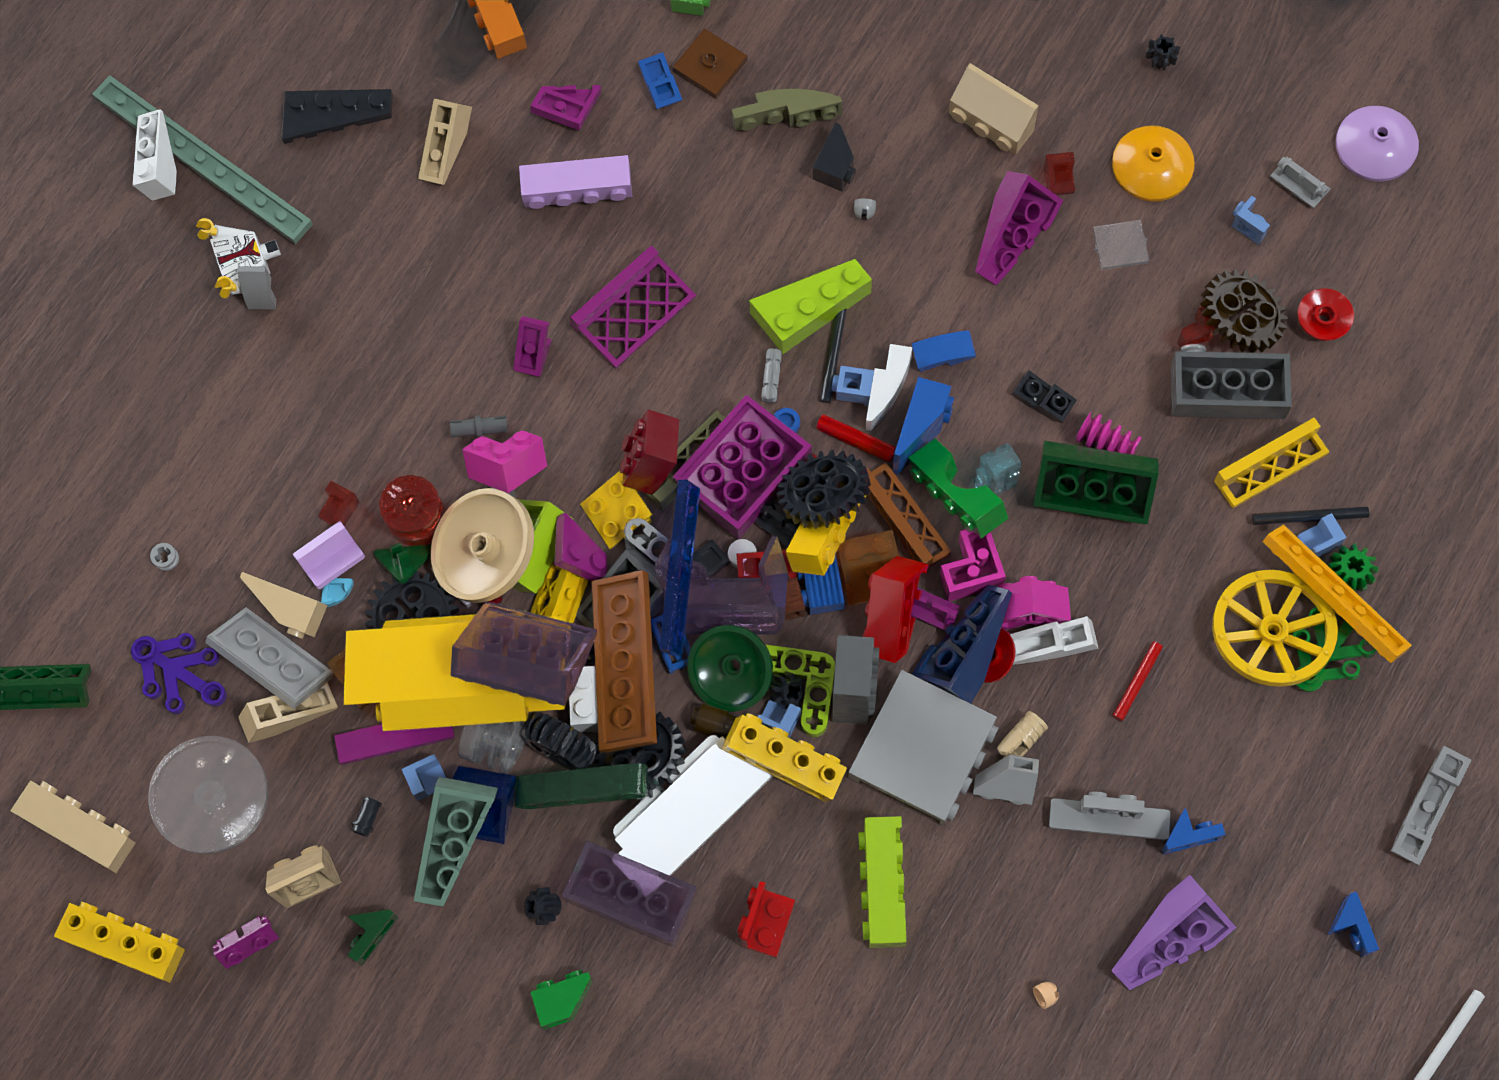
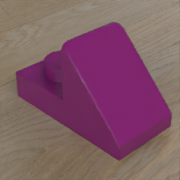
[513,316,552,377]

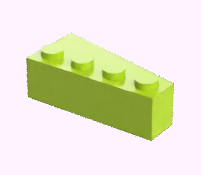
[749,259,872,354]
[858,816,906,948]

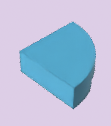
[321,578,354,607]

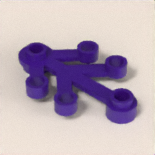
[131,633,227,714]

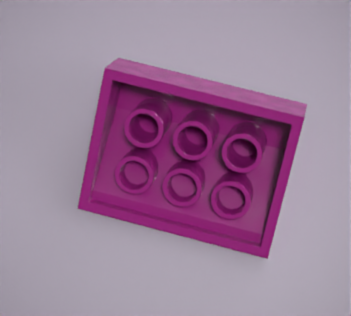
[673,395,812,539]

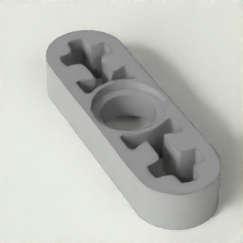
[624,518,695,581]

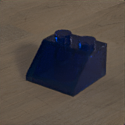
[452,766,516,844]

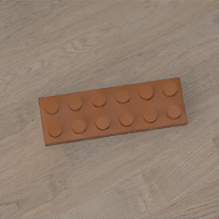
[592,570,657,753]

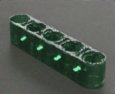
[515,764,648,809]

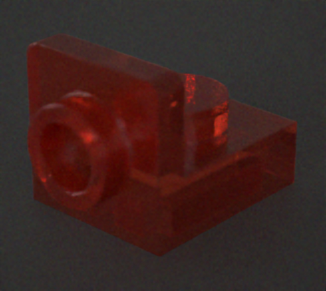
[1177,307,1215,349]

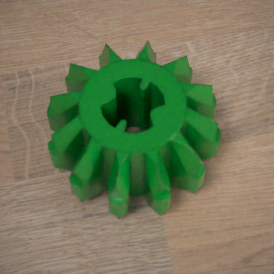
[1328,543,1379,592]

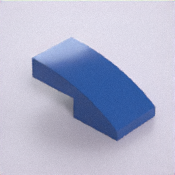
[638,52,682,110]
[912,330,976,372]

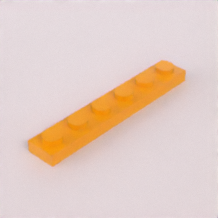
[1262,524,1412,663]

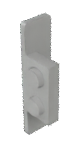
[1049,792,1170,840]

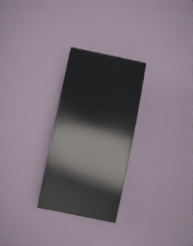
[1011,370,1077,423]

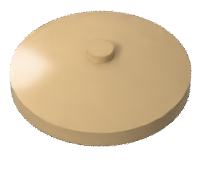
[431,488,534,603]

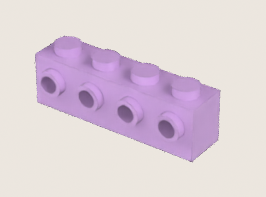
[519,155,633,209]

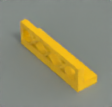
[1214,417,1329,509]
[529,561,588,648]

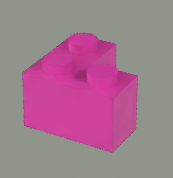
[462,430,547,493]
[939,530,1006,602]
[997,576,1071,630]

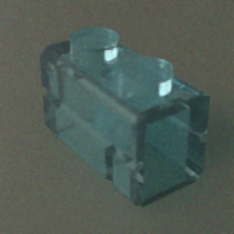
[974,443,1022,496]

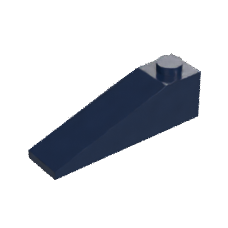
[912,584,1012,704]

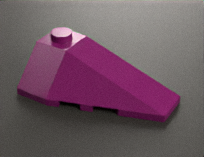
[975,171,1063,285]

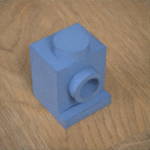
[832,366,874,406]

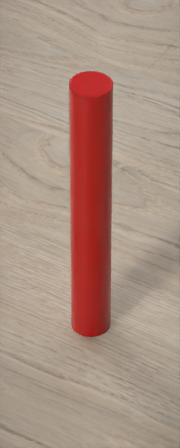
[1112,641,1163,722]

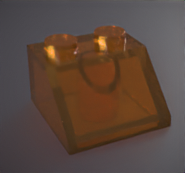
[836,530,899,606]

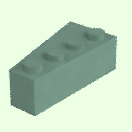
[414,777,498,907]

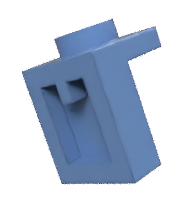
[1231,196,1270,245]

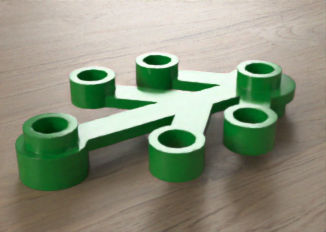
[1293,602,1377,692]

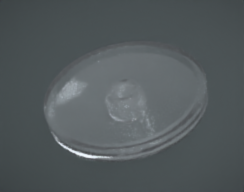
[148,736,269,854]

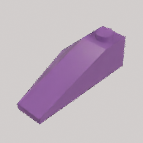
[1112,875,1236,990]

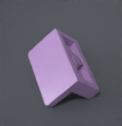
[293,521,365,589]

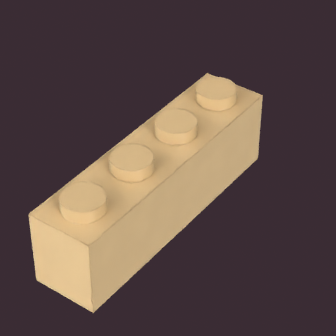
[10,780,136,873]

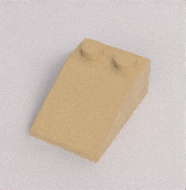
[265,845,342,909]

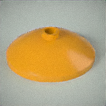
[1112,126,1195,202]

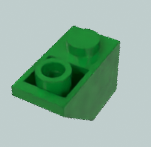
[530,970,593,1030]

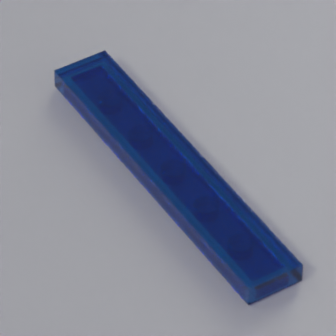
[659,479,700,656]

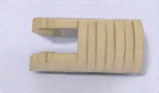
[997,711,1048,758]

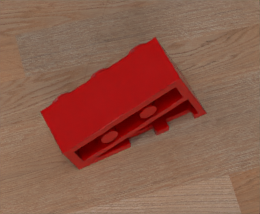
[862,556,928,663]

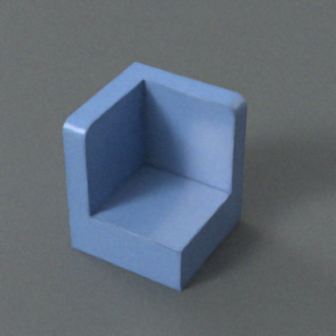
[1297,513,1347,557]
[758,700,801,738]
[402,754,446,801]

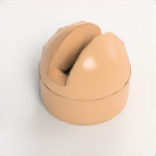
[1033,982,1059,1009]

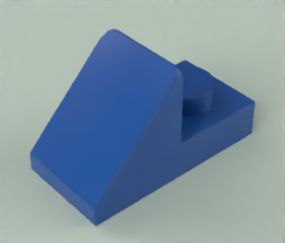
[1162,808,1226,855]
[1328,891,1379,957]

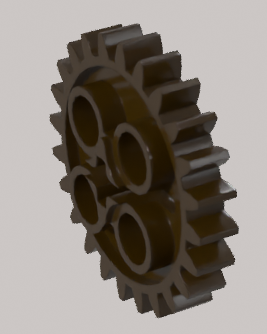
[1200,269,1288,353]

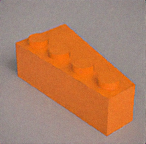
[467,0,527,59]

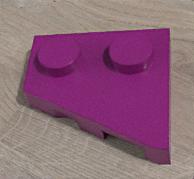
[530,85,601,131]
[555,513,607,581]

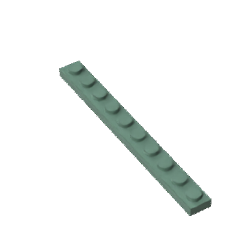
[92,75,313,244]

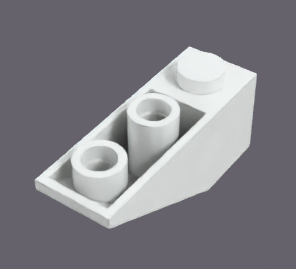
[133,109,177,201]

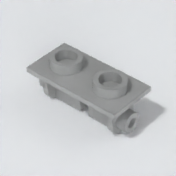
[1270,157,1331,209]

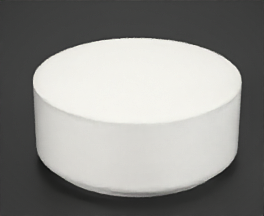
[728,539,756,568]

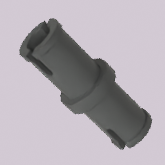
[450,415,508,438]

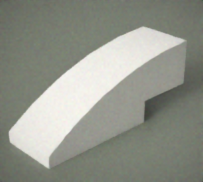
[866,344,912,431]
[1010,616,1098,665]

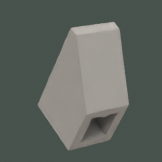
[973,755,1039,805]

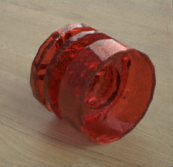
[379,475,445,546]

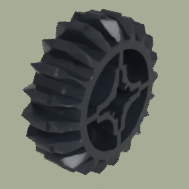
[520,712,598,772]

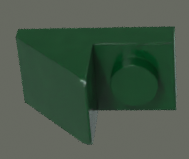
[348,909,399,966]

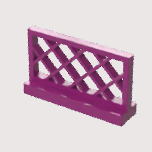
[570,245,696,369]

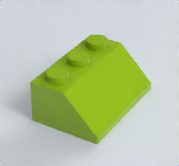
[512,499,573,594]

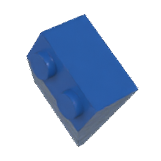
[893,377,955,475]

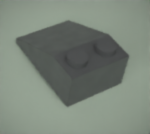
[576,550,679,633]

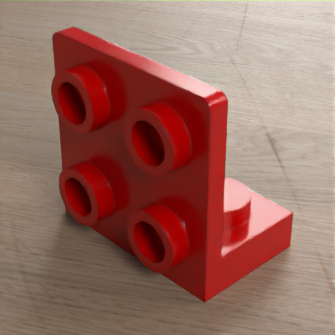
[737,881,795,959]

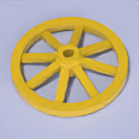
[1212,570,1338,687]

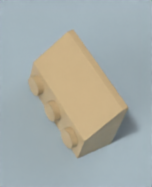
[949,63,1039,155]

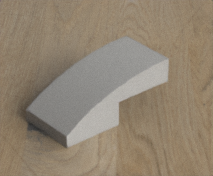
[237,266,276,309]

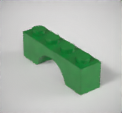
[908,438,1009,538]

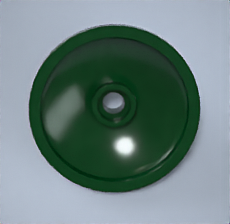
[687,624,773,712]

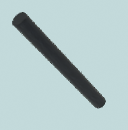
[820,309,847,404]
[1252,507,1369,525]

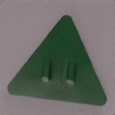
[373,543,432,584]

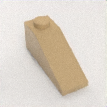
[418,99,472,185]
[240,572,328,639]
[238,682,338,743]

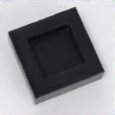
[690,539,730,580]

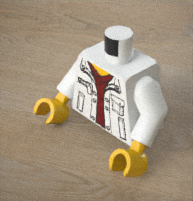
[196,218,281,298]

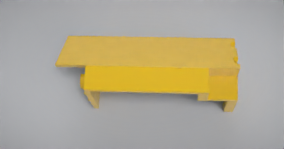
[344,611,568,731]

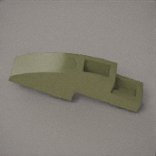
[732,89,842,131]

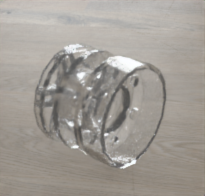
[459,717,528,774]

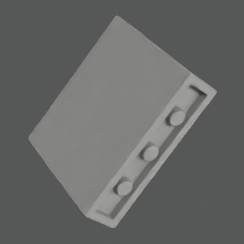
[848,670,999,826]

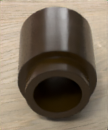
[690,703,735,739]

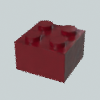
[620,409,679,495]

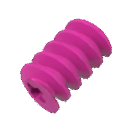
[1076,411,1142,455]

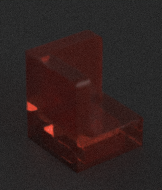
[1044,152,1075,195]
[318,481,360,527]

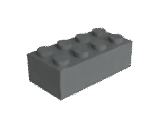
[1171,351,1292,419]
[832,635,879,725]

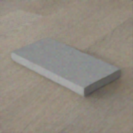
[206,607,333,709]

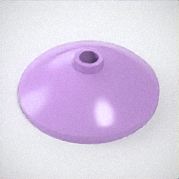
[1336,106,1419,182]

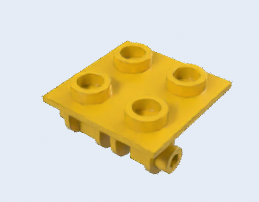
[580,471,652,549]

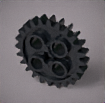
[777,450,871,529]
[365,571,459,629]
[592,711,686,801]

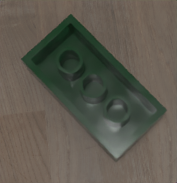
[1033,440,1159,525]

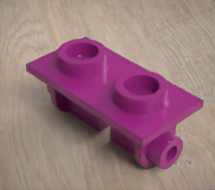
[911,587,961,631]
[213,915,279,969]

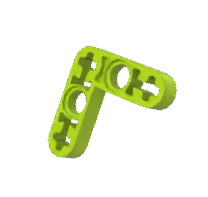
[766,645,835,737]

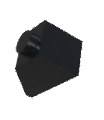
[813,122,856,191]

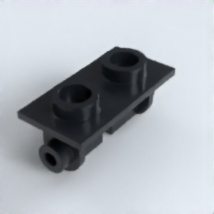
[755,501,801,548]

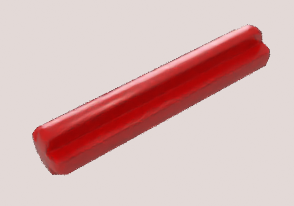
[817,415,896,462]

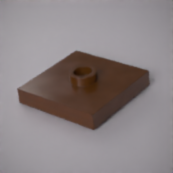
[673,28,748,99]

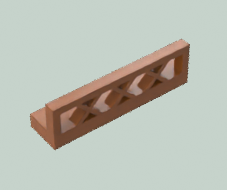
[866,463,951,569]

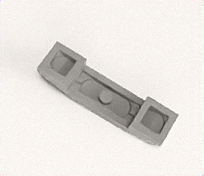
[1391,746,1471,866]

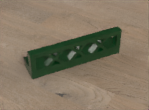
[0,664,91,710]

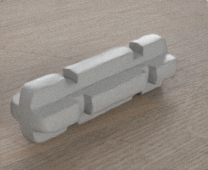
[762,348,782,403]

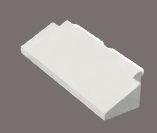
[613,735,773,898]

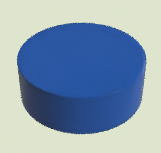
[773,408,800,433]

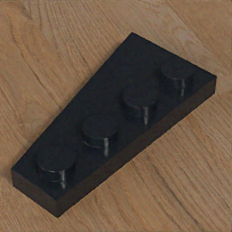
[282,89,393,144]

